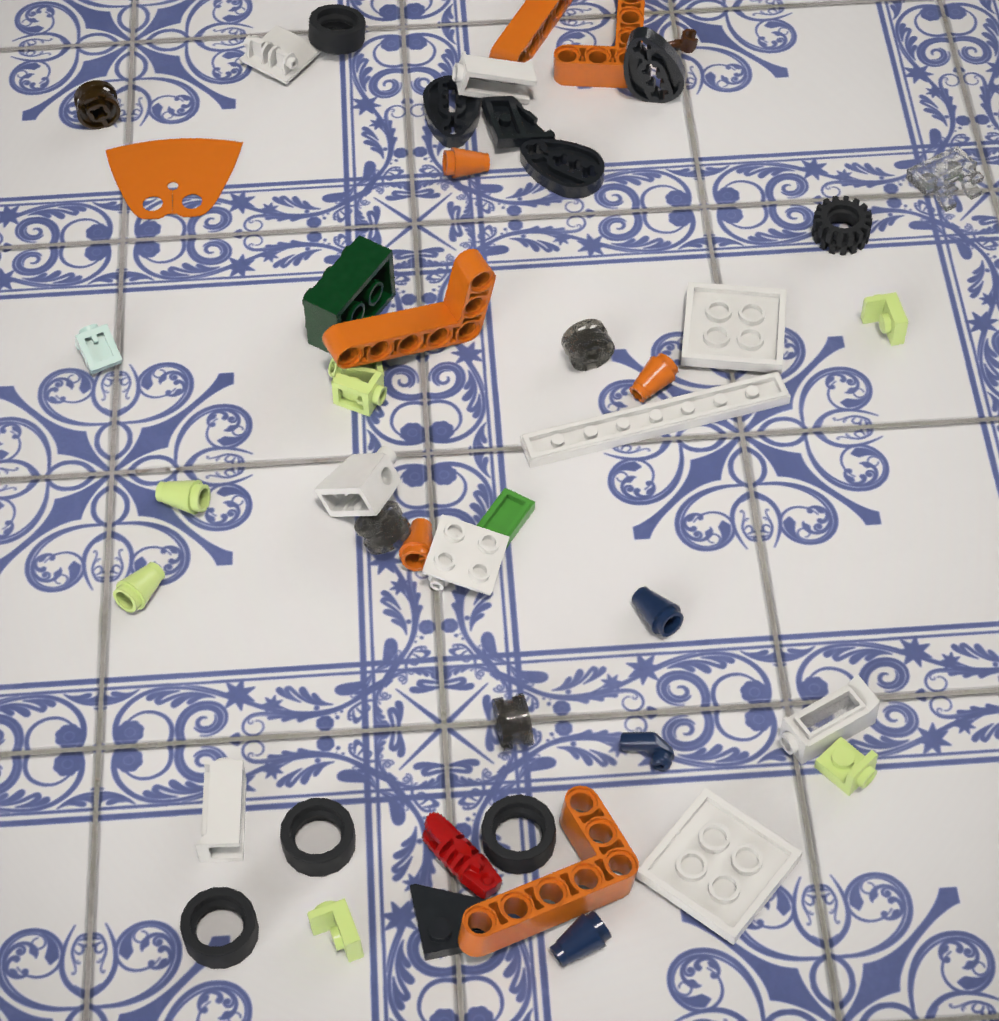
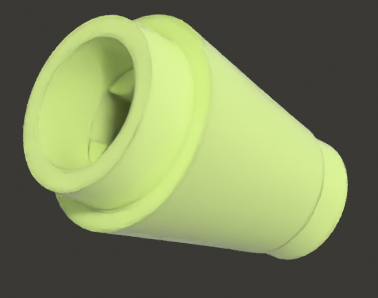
[155,480,211,515]
[113,562,165,613]

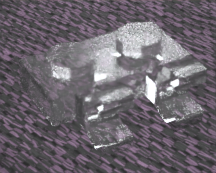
[906,146,984,212]

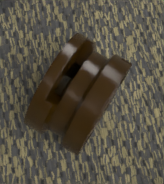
[74,80,121,129]

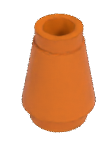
[442,147,490,179]
[629,353,678,402]
[399,518,433,571]

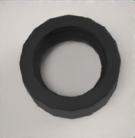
[308,4,366,55]
[481,794,556,874]
[280,798,356,877]
[180,887,259,969]

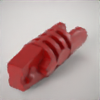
[422,811,502,899]

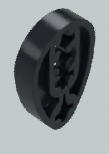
[623,27,685,103]
[423,75,481,148]
[520,139,605,199]

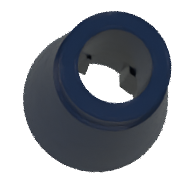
[632,586,684,637]
[549,911,612,967]

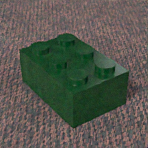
[302,235,396,354]

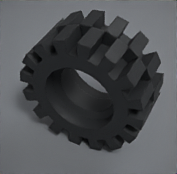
[812,196,873,255]

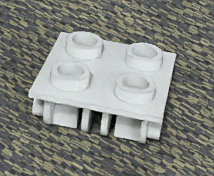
[239,25,322,84]
[422,514,509,596]

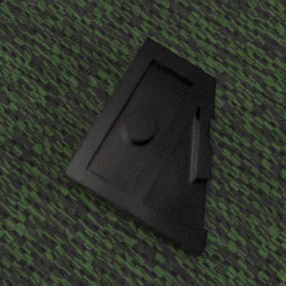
[481,96,555,149]
[410,884,486,961]

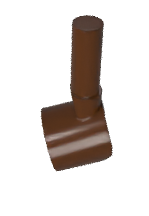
[668,29,698,53]

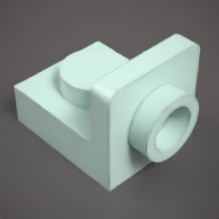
[75,324,123,375]

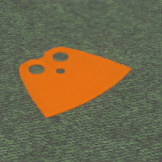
[105,138,243,219]

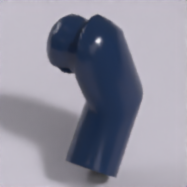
[620,732,675,771]

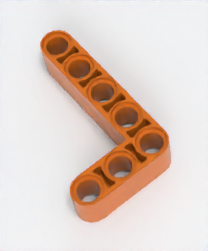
[489,0,573,63]
[553,0,645,88]
[322,249,496,369]
[458,785,639,957]

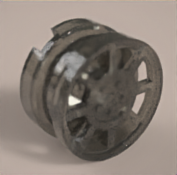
[561,319,615,371]
[354,500,411,555]
[492,693,534,751]

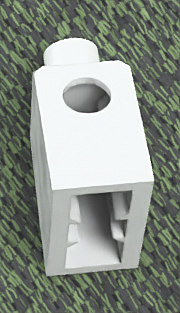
[314,446,400,517]

